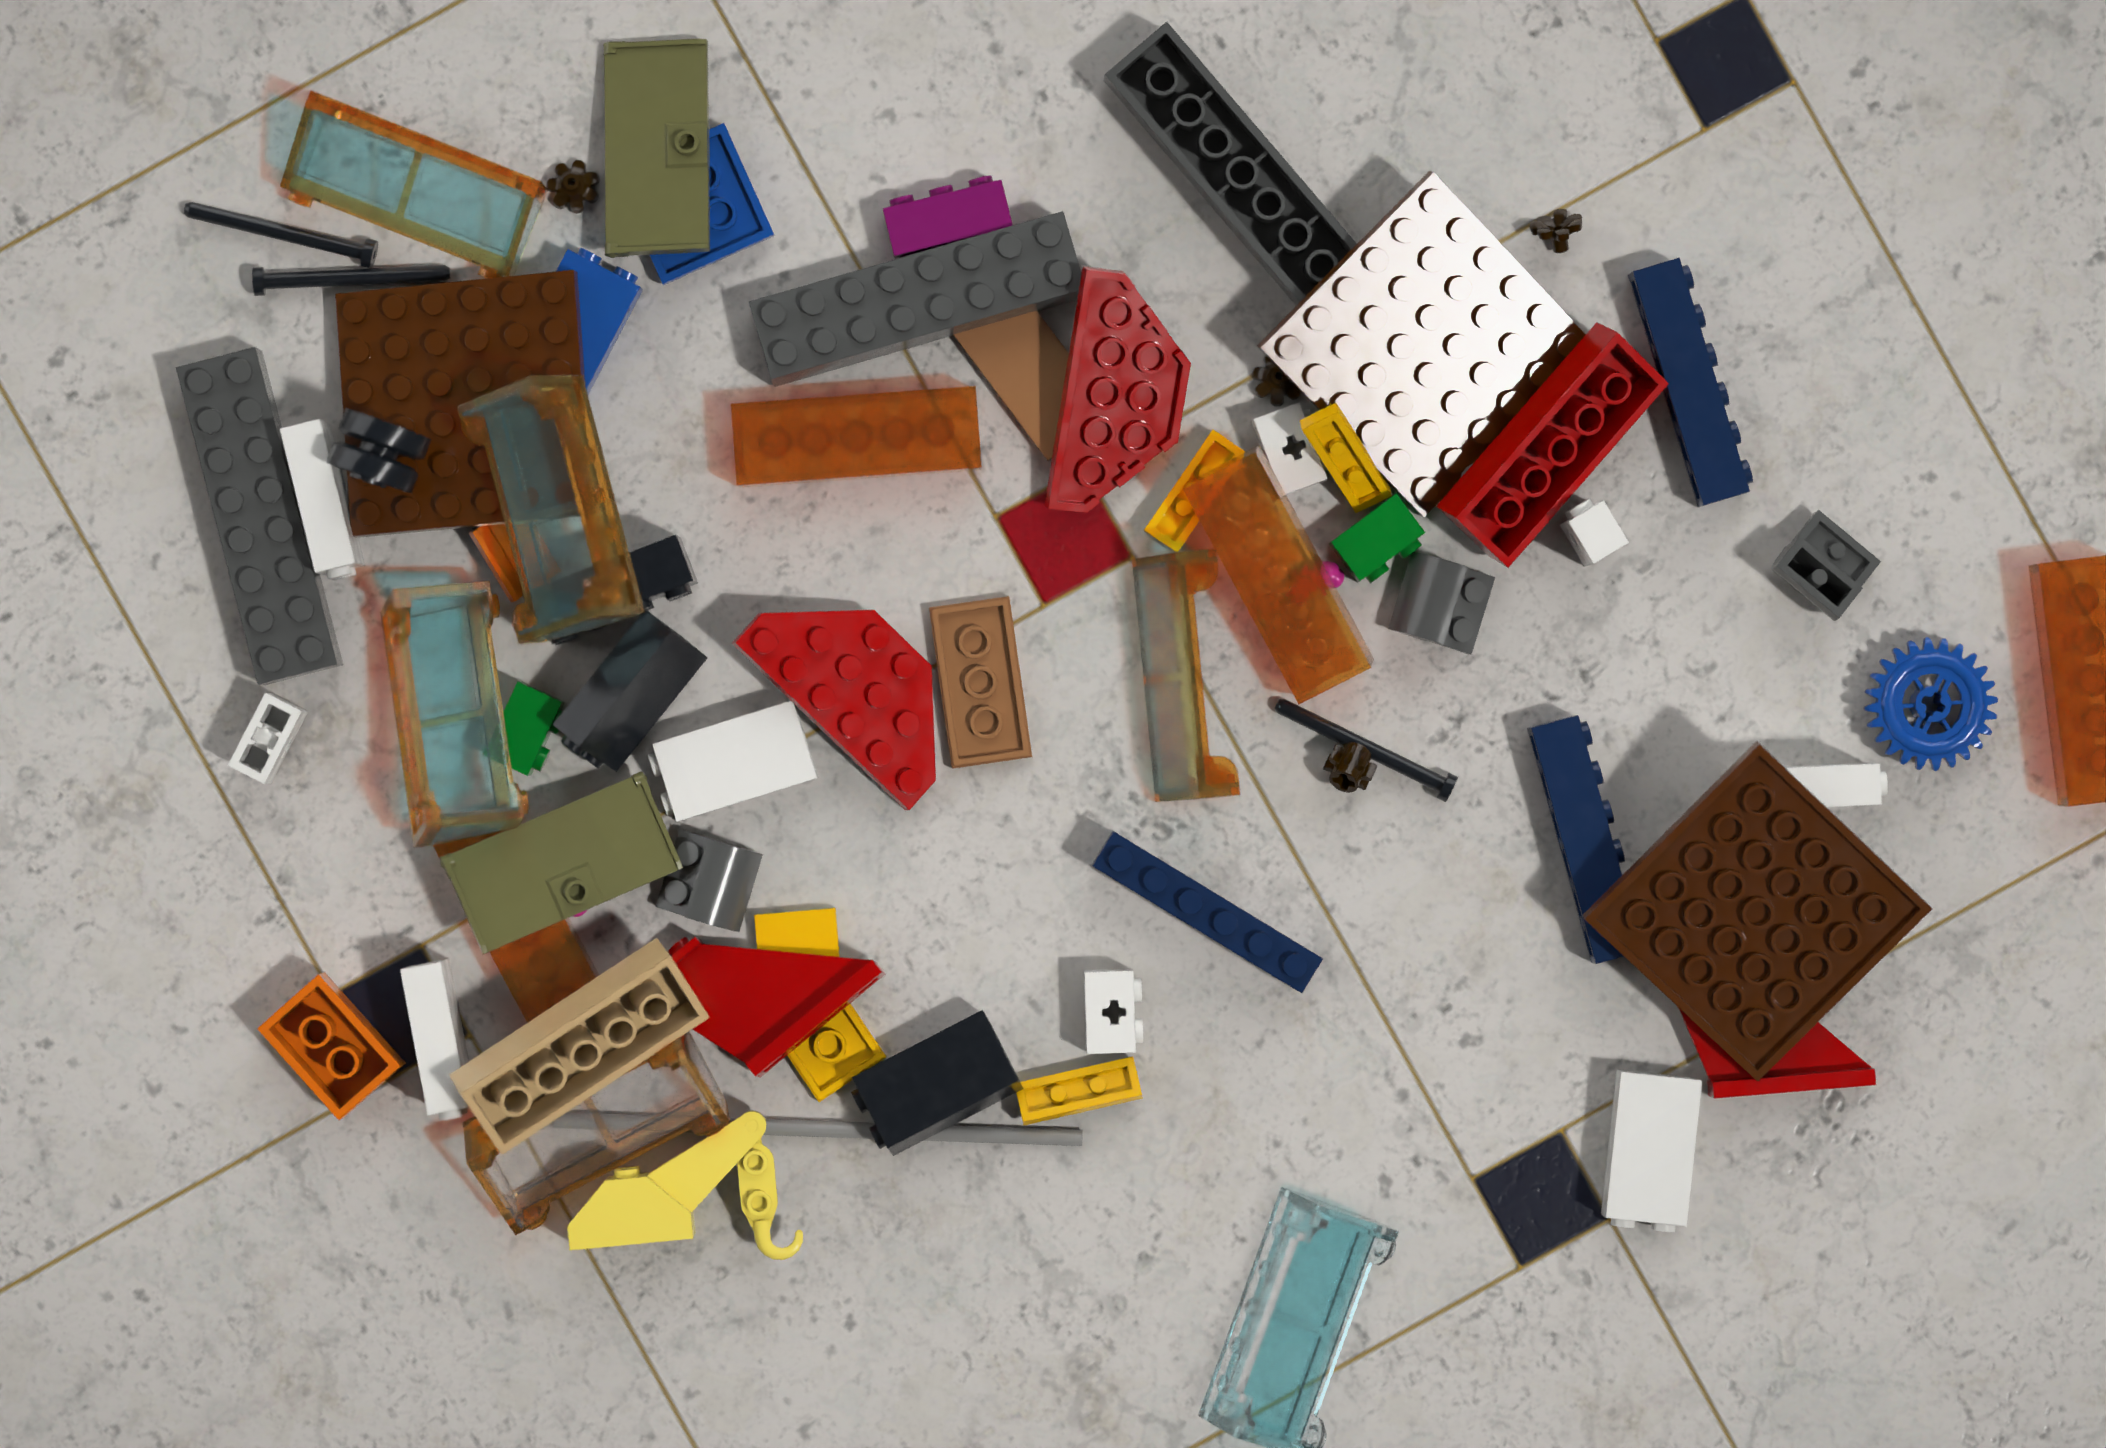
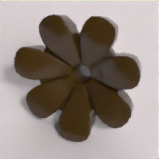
[546,160,600,213]
[1529,209,1582,253]
[1252,355,1301,407]

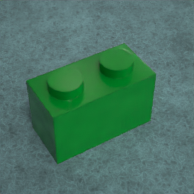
[1328,493,1426,583]
[483,681,565,776]

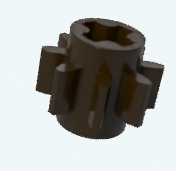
[1323,742,1377,793]

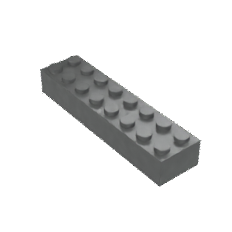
[1104,22,1357,305]
[749,211,1082,387]
[176,347,343,685]

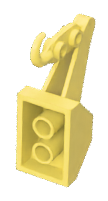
[567,1110,803,1260]

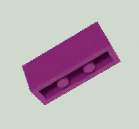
[883,175,1013,259]

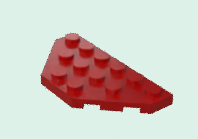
[1045,266,1191,513]
[731,610,936,810]

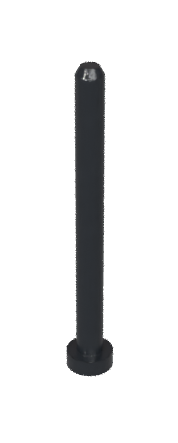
[184,202,378,268]
[252,265,450,296]
[1274,699,1458,802]

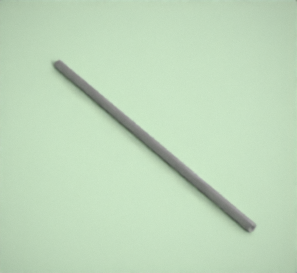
[553,1112,1083,1146]

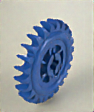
[1863,637,1998,771]

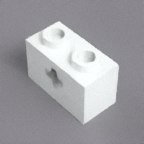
[1251,402,1328,498]
[1560,499,1629,567]
[228,692,308,784]
[1084,969,1143,1054]

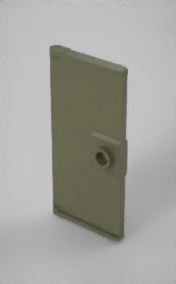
[603,39,710,258]
[440,771,683,955]

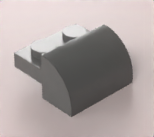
[1771,510,1881,621]
[1388,552,1495,655]
[656,829,763,932]

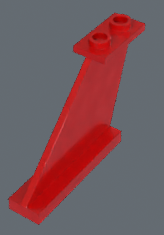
[667,937,886,1078]
[1677,1006,1876,1099]

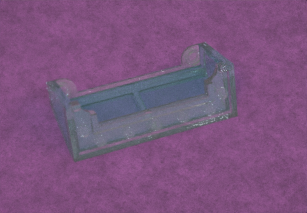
[1198,1187,1399,1448]

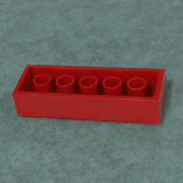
[1436,322,1669,568]

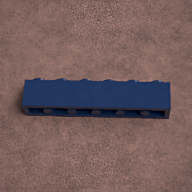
[1628,257,1753,507]
[1527,715,1625,964]
[1092,830,1323,993]

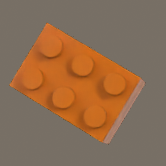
[257,972,406,1120]

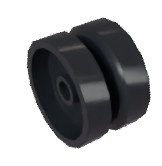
[326,408,432,494]

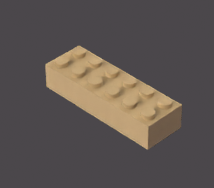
[449,938,710,1155]

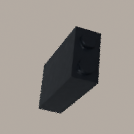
[553,609,708,772]
[851,1010,1024,1156]

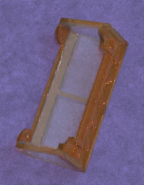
[463,1031,731,1235]

